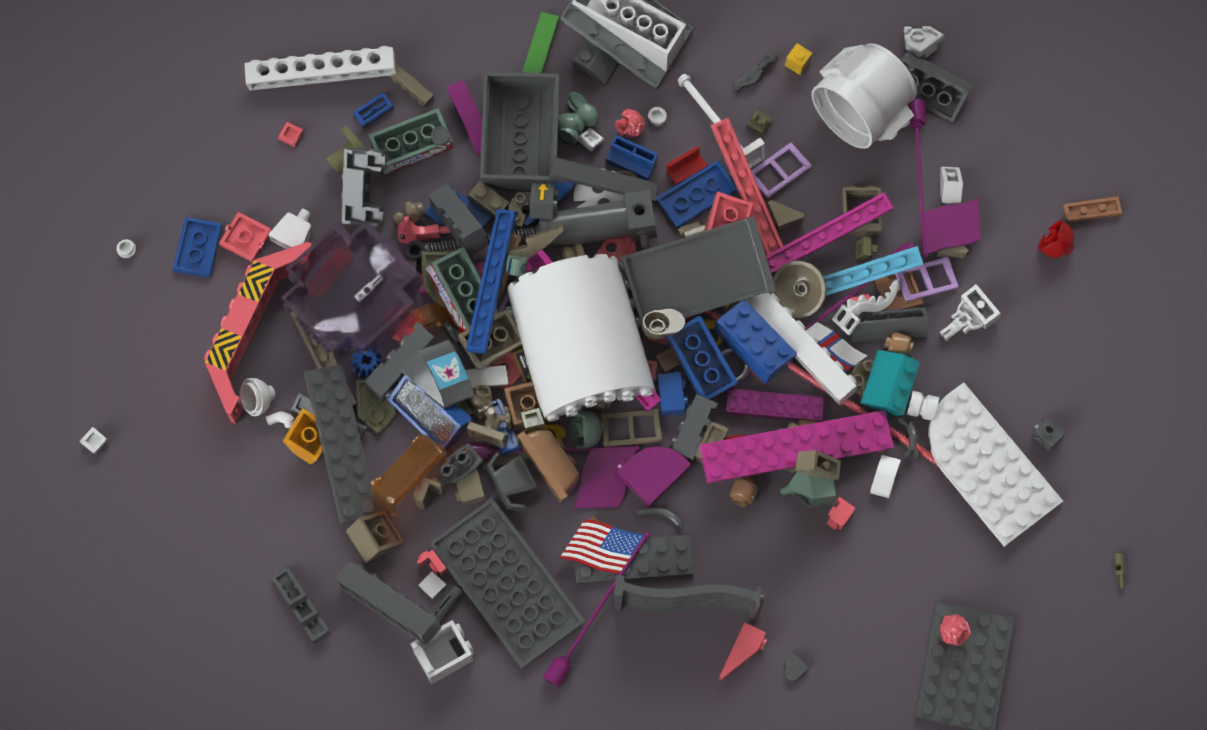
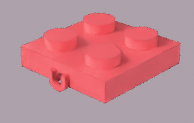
[219,212,272,263]

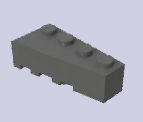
[365,322,435,402]

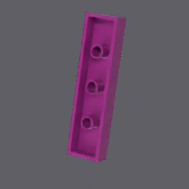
[726,388,824,422]

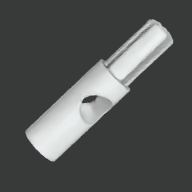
[354,274,383,303]

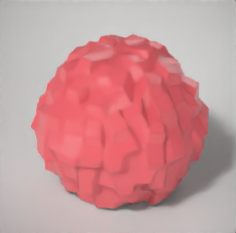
[615,108,645,139]
[940,614,971,646]

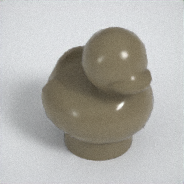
[393,201,425,225]
[470,385,492,417]

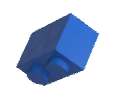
[657,372,688,416]

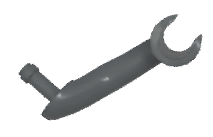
[897,418,919,461]

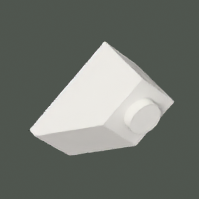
[940,167,963,205]

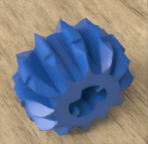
[351,346,384,378]

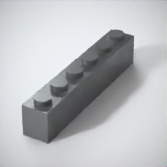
[335,561,441,645]

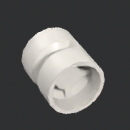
[906,391,939,421]

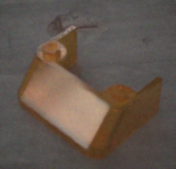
[370,434,448,518]

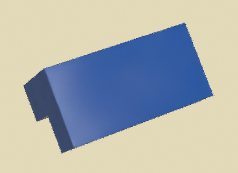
[605,135,658,181]

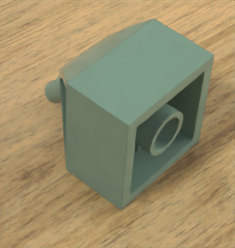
[780,472,836,508]

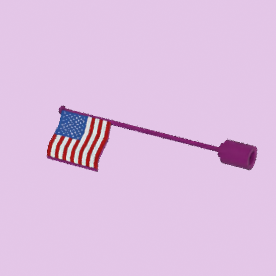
[543,520,650,688]

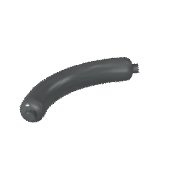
[636,507,683,528]

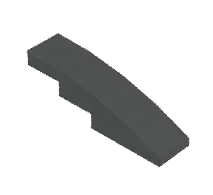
[271,566,331,644]

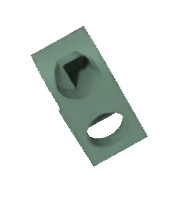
[506,254,528,276]

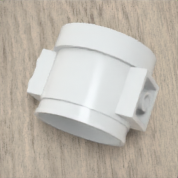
[812,43,917,149]

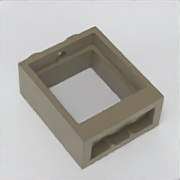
[841,185,882,237]

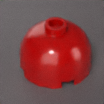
[1038,220,1075,258]

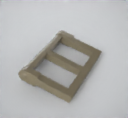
[601,409,662,447]

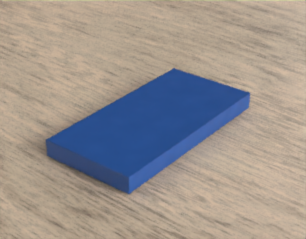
[656,160,738,230]

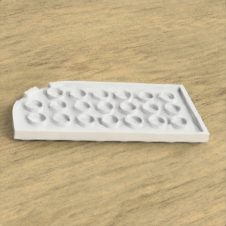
[928,383,1063,547]

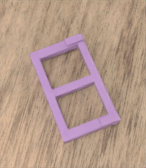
[751,143,812,199]
[895,256,959,302]

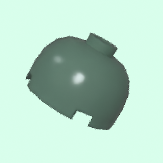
[569,410,604,450]

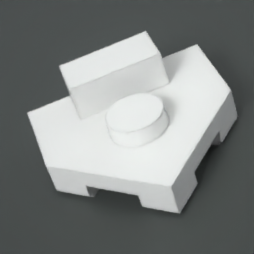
[904,26,944,58]

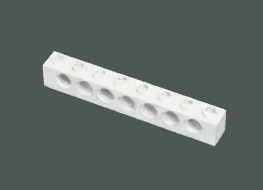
[245,46,396,91]

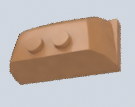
[517,429,580,503]

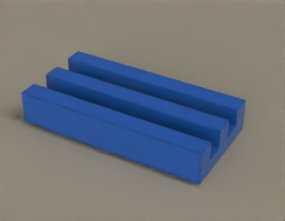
[353,92,394,128]

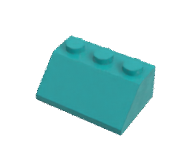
[860,350,920,418]

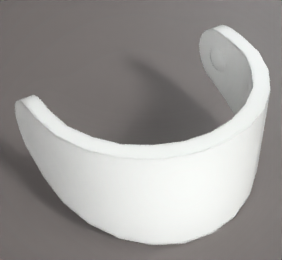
[721,349,751,382]

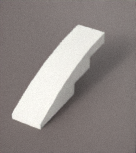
[466,365,508,389]

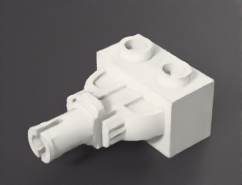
[939,284,1000,341]

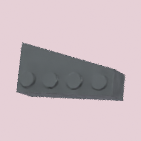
[428,184,488,257]

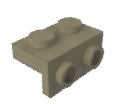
[414,477,444,510]

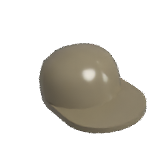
[642,309,685,340]

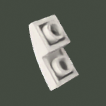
[870,455,901,498]

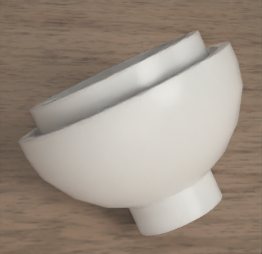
[240,378,275,416]

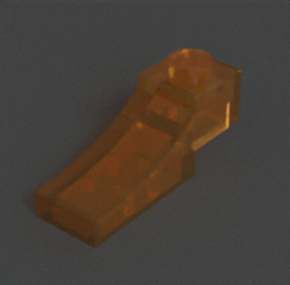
[411,303,453,329]

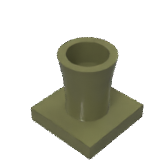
[325,125,367,177]

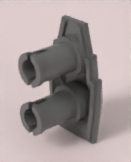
[436,443,483,486]

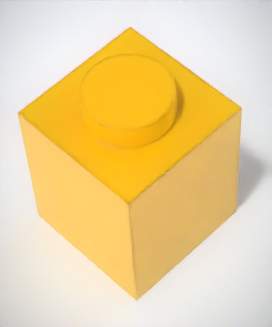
[785,43,812,75]

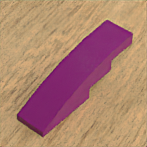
[446,80,482,155]

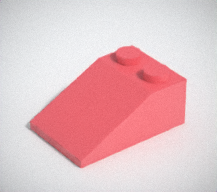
[704,192,753,231]

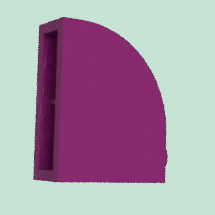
[616,447,691,507]

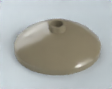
[771,261,826,318]

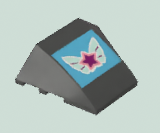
[396,340,474,409]

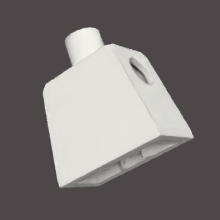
[269,209,313,249]

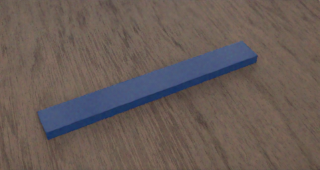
[466,209,517,354]

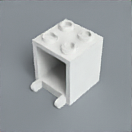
[410,620,474,684]

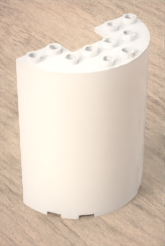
[507,254,655,422]

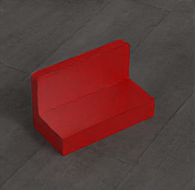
[666,146,708,186]

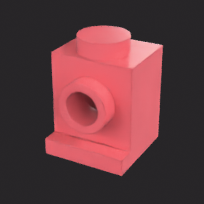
[827,497,856,531]

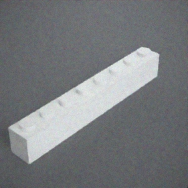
[741,292,857,405]

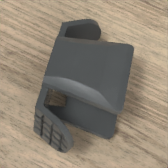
[486,451,536,511]

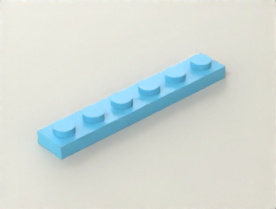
[824,246,924,296]

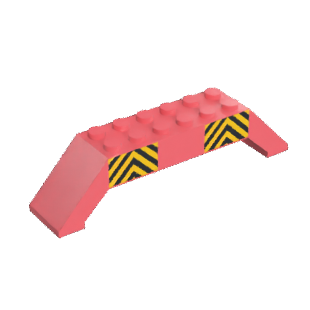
[204,242,315,424]

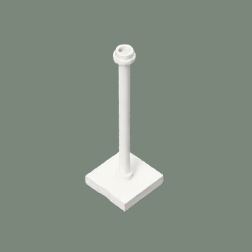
[678,74,765,175]

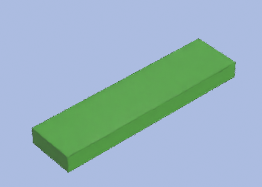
[522,12,559,73]

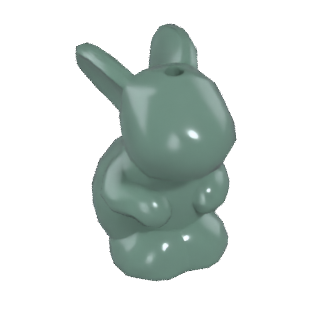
[558,92,599,146]

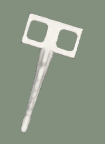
[832,279,900,335]

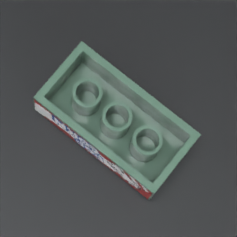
[369,108,453,175]
[425,247,499,334]

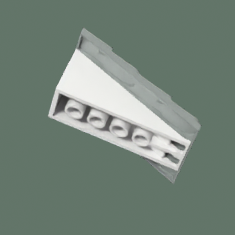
[561,0,693,89]

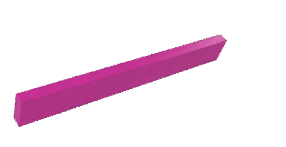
[766,192,894,275]

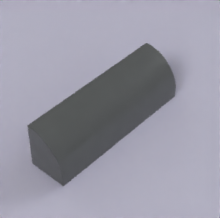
[850,307,929,343]

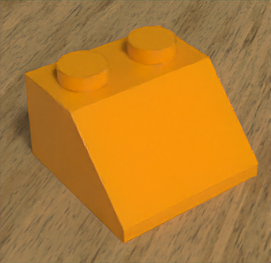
[283,408,322,464]

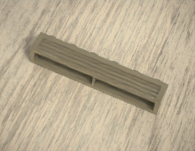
[374,59,434,107]

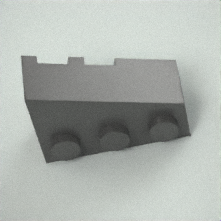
[669,394,718,464]

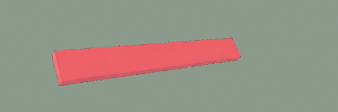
[710,117,783,255]

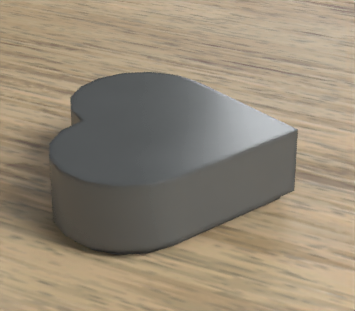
[785,655,809,681]

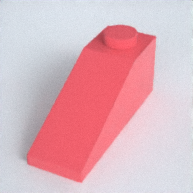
[719,622,767,680]

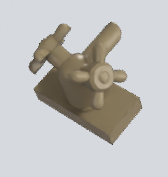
[467,401,512,449]

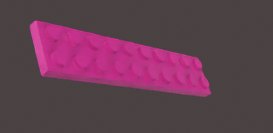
[699,410,894,484]

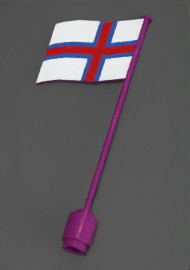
[804,242,915,373]

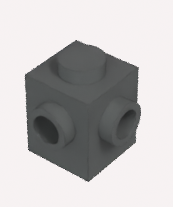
[1032,418,1065,451]

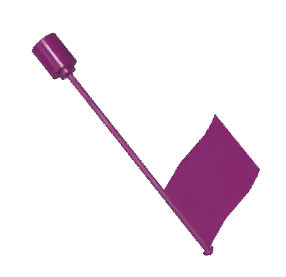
[907,99,981,258]
[464,442,640,509]

